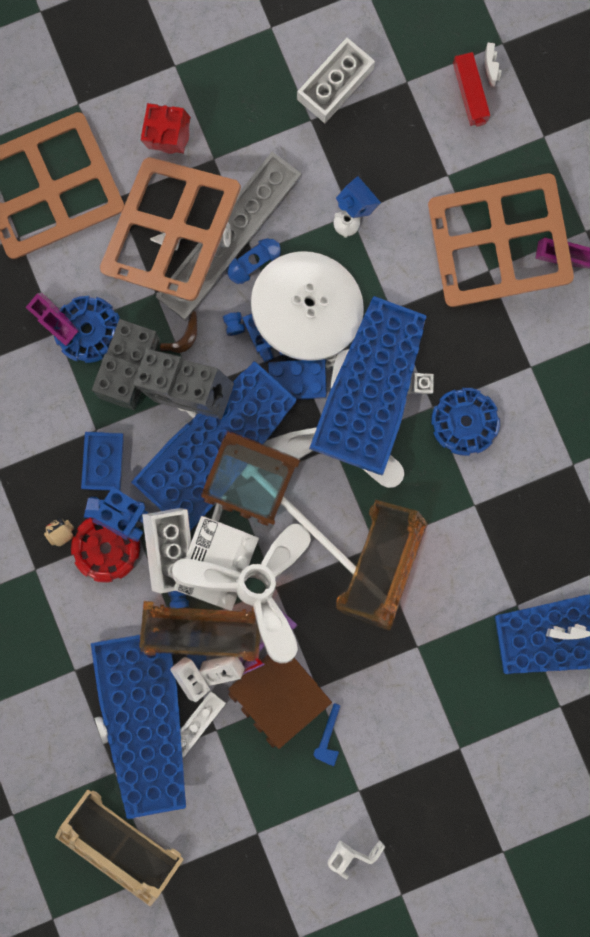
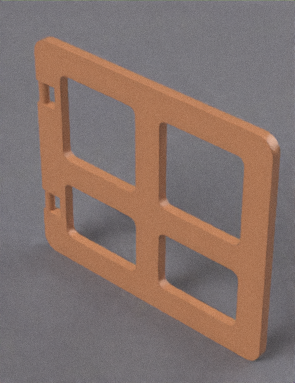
[0,112,125,259]
[100,157,241,301]
[428,173,574,307]

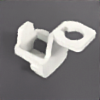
[327,840,385,880]

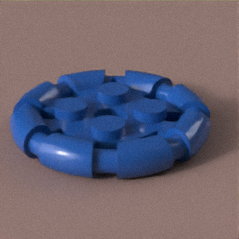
[54,296,120,363]
[431,387,500,456]

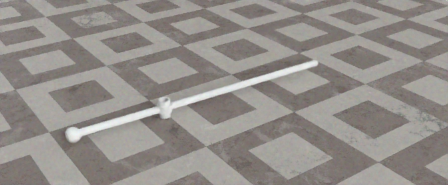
[178,408,397,612]

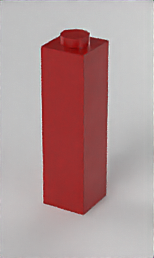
[453,52,490,127]

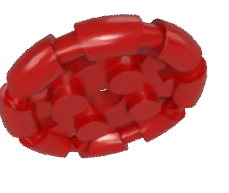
[71,518,140,583]

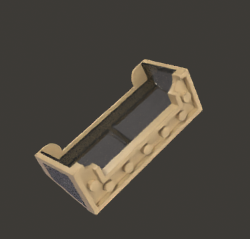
[55,790,184,906]

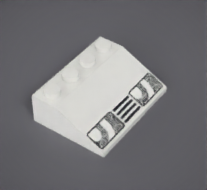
[173,516,259,611]

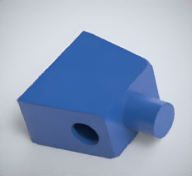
[336,176,381,218]

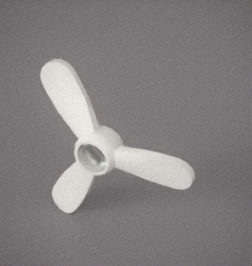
[264,349,404,488]
[172,524,311,663]

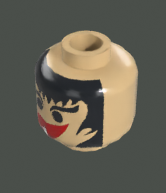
[44,518,74,546]

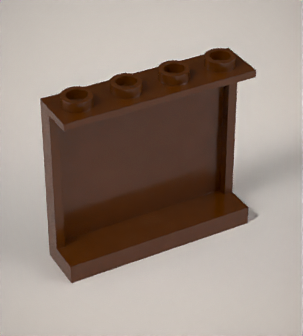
[228,655,332,749]

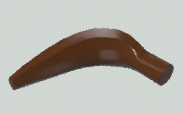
[160,311,197,353]

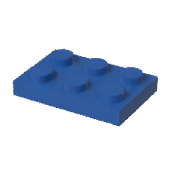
[269,359,327,400]
[81,432,124,491]

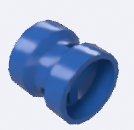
[223,312,245,336]
[168,591,189,609]

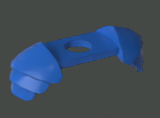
[228,238,281,284]

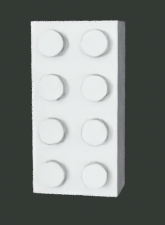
[297,38,375,123]
[142,508,191,593]

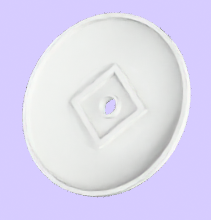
[251,252,364,361]

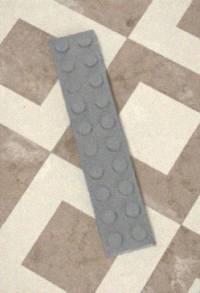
[156,152,302,321]

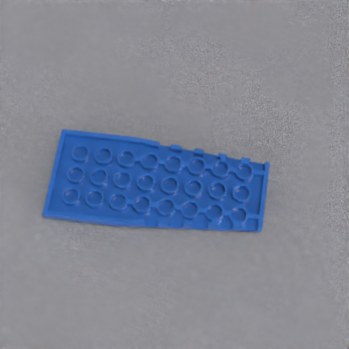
[309,296,426,476]
[131,361,297,531]
[495,594,590,674]
[90,630,186,819]

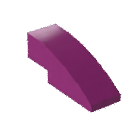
[535,238,590,269]
[26,293,79,346]

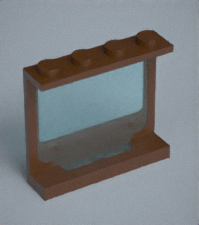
[201,430,300,526]

